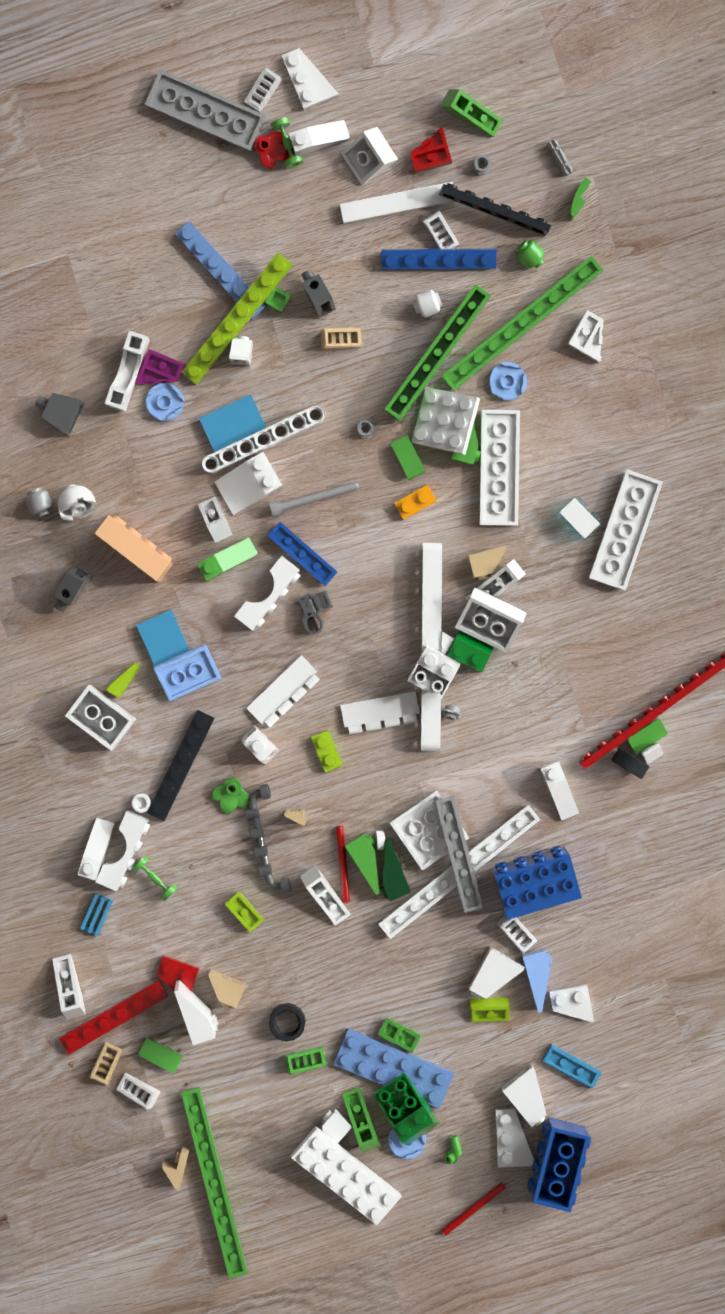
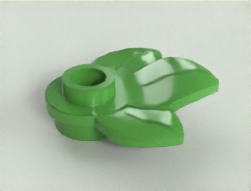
[211,778,249,814]

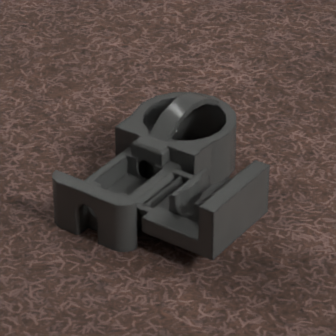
[295,590,333,634]

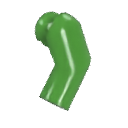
[444,1135,462,1165]

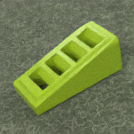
[105,663,141,697]

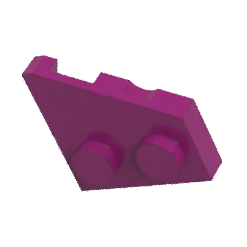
[135,349,185,384]

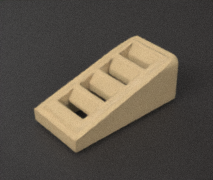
[320,328,362,350]
[89,1042,123,1086]

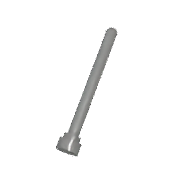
[269,482,359,517]

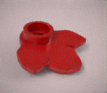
[254,131,290,169]

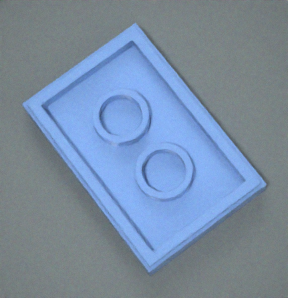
[153,643,221,702]

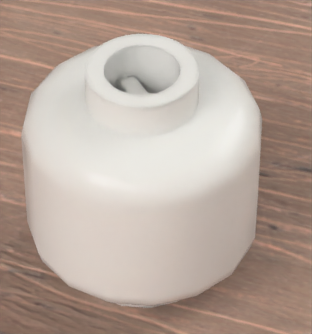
[413,290,443,318]

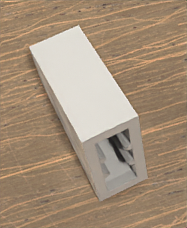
[468,947,525,999]
[501,1064,546,1127]

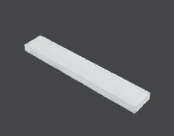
[340,182,455,224]

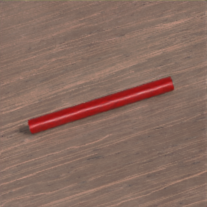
[336,826,350,903]
[442,1182,506,1236]

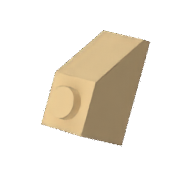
[467,546,506,581]
[208,969,246,1009]

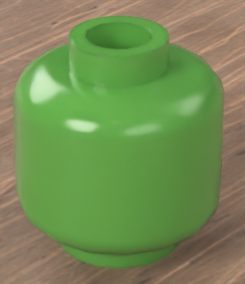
[516,240,544,269]

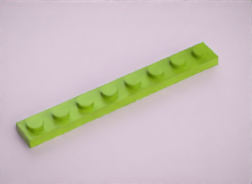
[182,252,293,385]

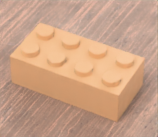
[95,515,174,582]

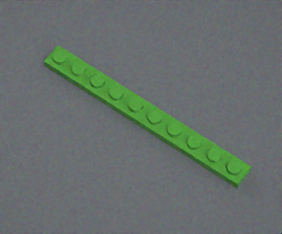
[441,255,603,391]
[181,1087,248,1278]

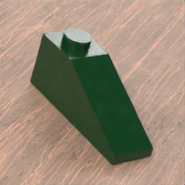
[380,838,411,901]

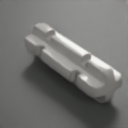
[547,139,573,176]

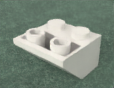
[407,645,460,699]

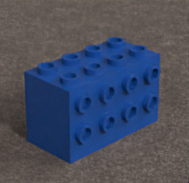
[491,846,582,920]
[527,1117,591,1213]

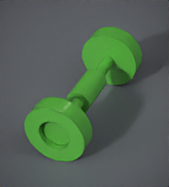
[270,117,304,169]
[132,856,178,901]

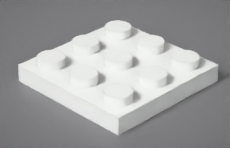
[411,387,480,455]
[390,790,469,870]

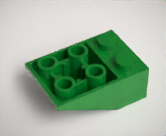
[373,1072,440,1145]

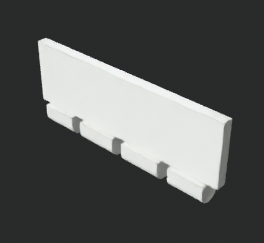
[247,655,320,727]
[340,691,420,734]

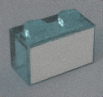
[556,496,601,541]

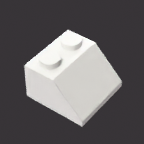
[341,127,398,185]

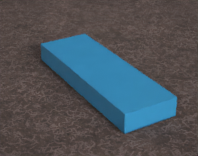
[542,1044,602,1089]

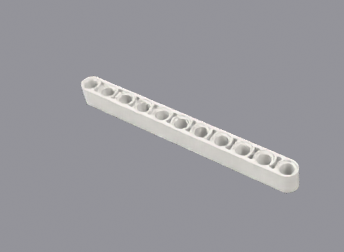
[421,543,442,752]

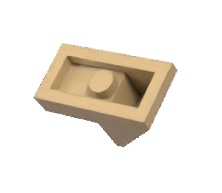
[162,1147,190,1190]

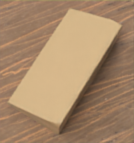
[284,808,306,826]

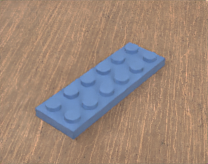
[333,1028,454,1109]

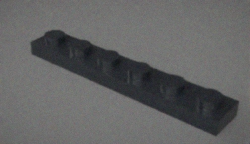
[439,183,551,236]
[147,710,215,821]

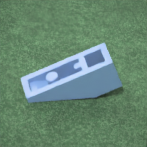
[521,949,552,1013]

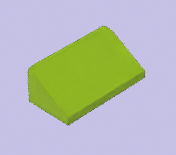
[470,997,509,1022]

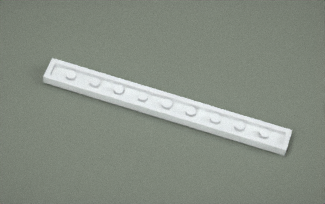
[378,805,540,939]

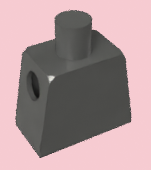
[301,270,336,318]
[35,393,85,436]
[54,567,92,612]

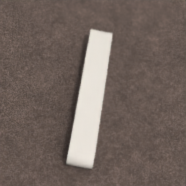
[202,406,324,474]

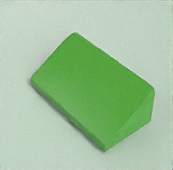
[627,718,668,754]

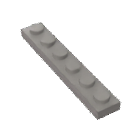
[435,795,483,913]

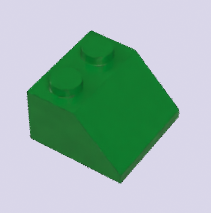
[447,630,494,672]

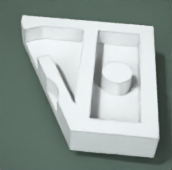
[567,310,603,362]
[549,984,594,1022]

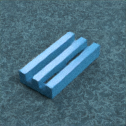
[80,893,114,936]

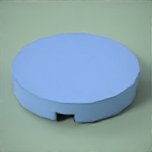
[489,362,527,401]
[146,383,184,422]
[388,1127,426,1159]

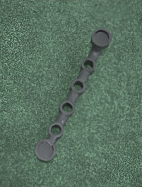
[246,783,292,894]

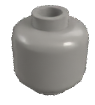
[25,488,53,518]

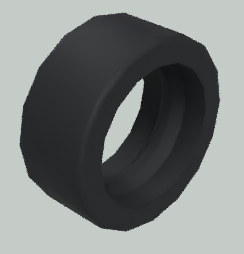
[611,748,650,779]
[269,1003,306,1042]

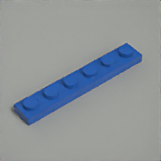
[381,248,497,270]

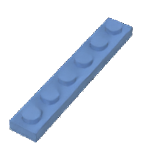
[175,221,266,320]

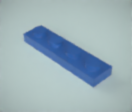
[267,522,337,586]

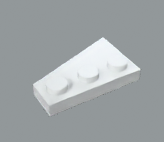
[282,48,339,110]
[495,1108,534,1167]

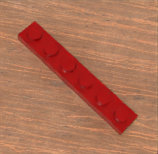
[59,980,168,1055]

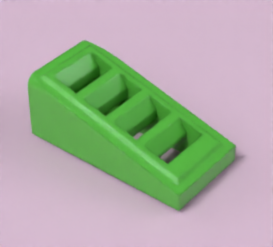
[283,1047,326,1075]

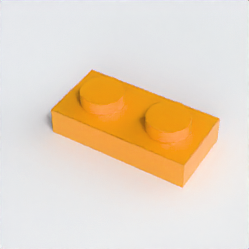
[394,484,437,520]

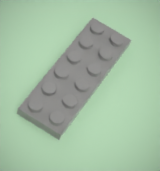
[145,69,266,152]

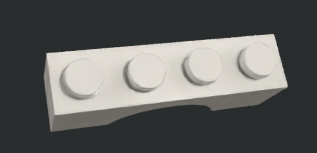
[105,330,150,413]
[234,556,301,631]
[96,810,150,891]

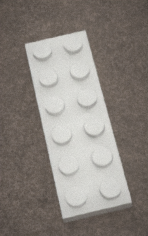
[479,410,520,526]
[589,469,663,591]
[290,1126,402,1225]

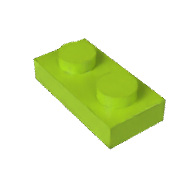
[311,730,343,773]
[225,891,265,933]

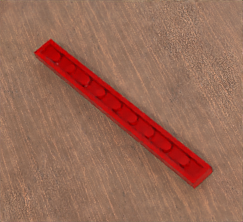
[579,652,725,770]

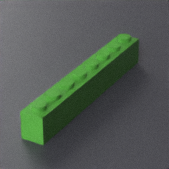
[384,284,491,423]

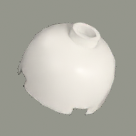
[57,485,97,521]

